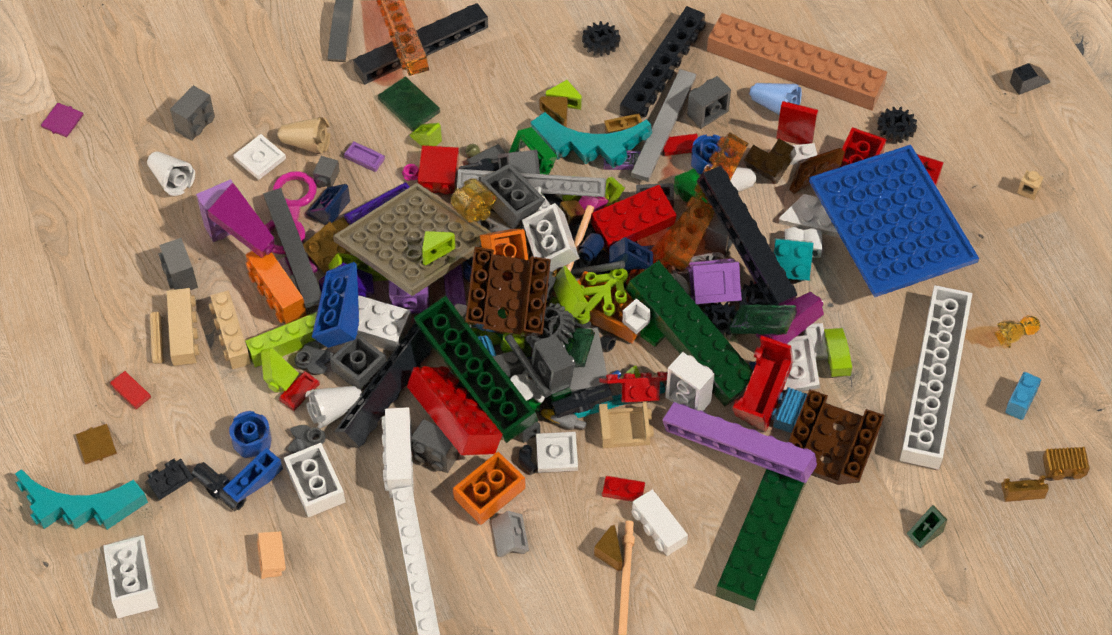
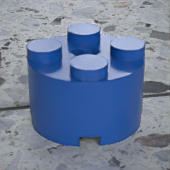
[691,134,729,175]
[229,411,272,458]

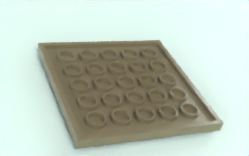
[334,183,492,296]

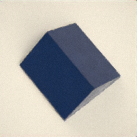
[306,184,350,225]

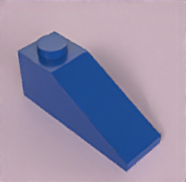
[223,447,283,503]

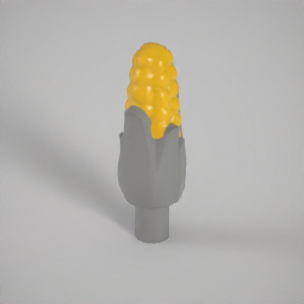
[541,409,586,430]

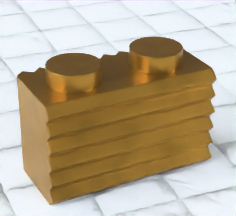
[1043,446,1090,480]

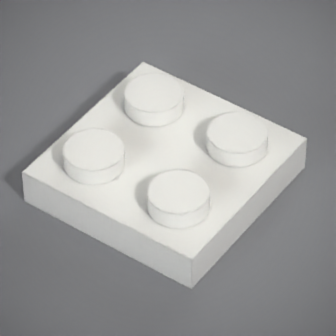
[234,134,286,180]
[536,432,578,473]

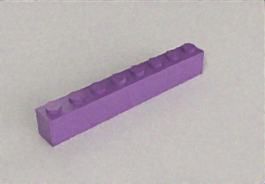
[663,402,817,483]

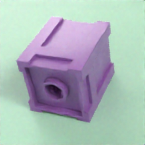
[685,258,742,304]
[389,280,430,314]

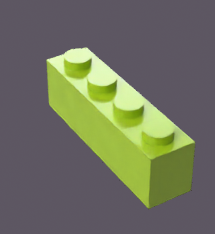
[245,312,317,368]

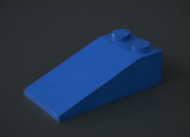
[312,262,359,348]

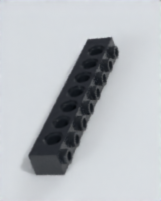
[620,6,706,119]

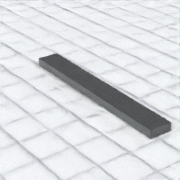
[263,188,322,308]

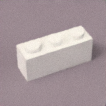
[631,489,688,556]

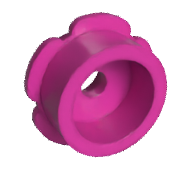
[402,164,419,181]

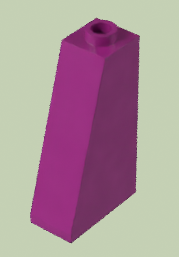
[208,183,275,258]
[752,292,824,344]

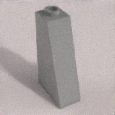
[570,327,609,393]

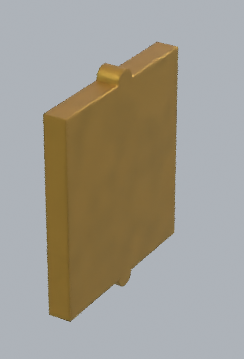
[75,424,117,465]

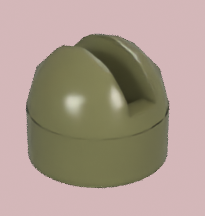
[465,143,480,159]

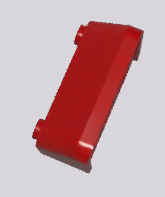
[732,335,793,432]

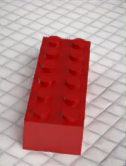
[407,366,503,455]

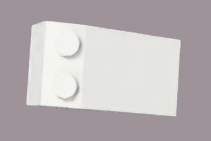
[103,535,159,618]

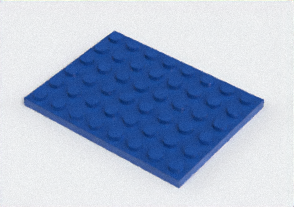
[809,144,979,298]

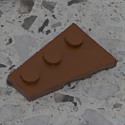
[789,148,845,194]

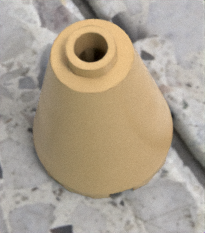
[277,117,330,154]

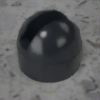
[600,335,616,352]

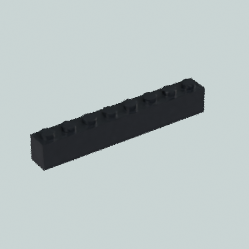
[353,3,488,85]
[697,165,797,310]
[334,322,433,447]

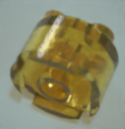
[451,178,496,223]

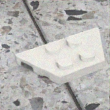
[779,194,840,238]

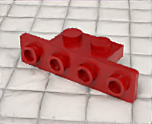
[599,371,668,402]

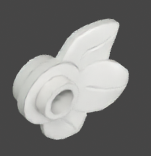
[510,370,545,403]

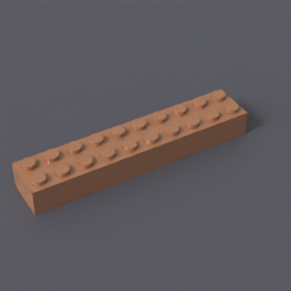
[707,13,888,111]

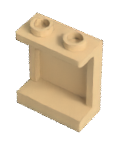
[599,402,654,448]

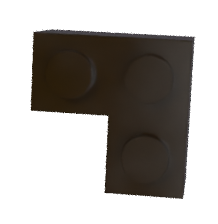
[744,139,796,184]

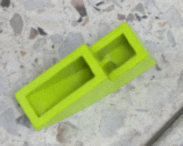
[553,266,589,317]
[824,328,852,377]

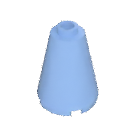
[749,83,802,115]

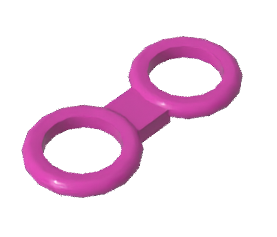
[265,171,317,254]

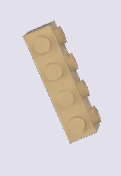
[167,288,200,366]
[209,290,251,370]

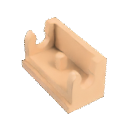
[257,531,286,579]

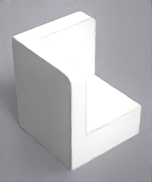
[622,299,651,334]

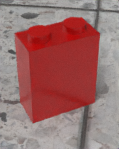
[418,145,459,194]

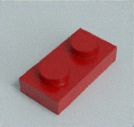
[602,476,645,502]

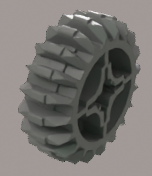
[525,303,576,349]

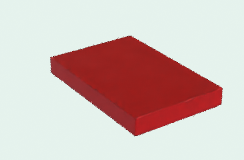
[776,101,818,145]

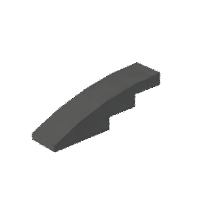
[328,0,354,62]

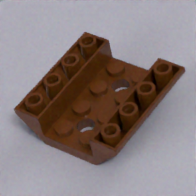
[465,247,551,336]
[788,389,885,485]

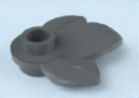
[294,340,333,375]
[288,425,326,453]

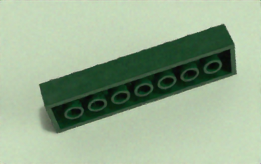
[626,260,753,407]
[414,296,538,443]
[715,469,807,611]

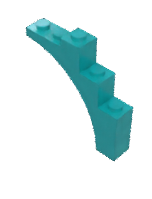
[530,112,652,169]
[15,469,148,530]

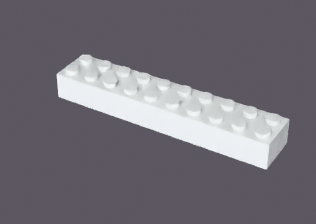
[900,285,972,469]

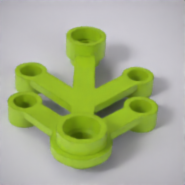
[575,268,628,324]

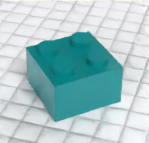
[773,238,814,281]

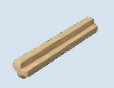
[150,312,163,364]

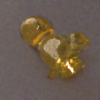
[994,315,1041,348]

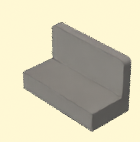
[492,511,529,557]

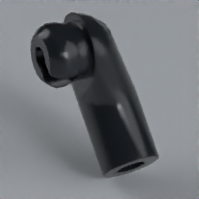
[518,445,538,475]

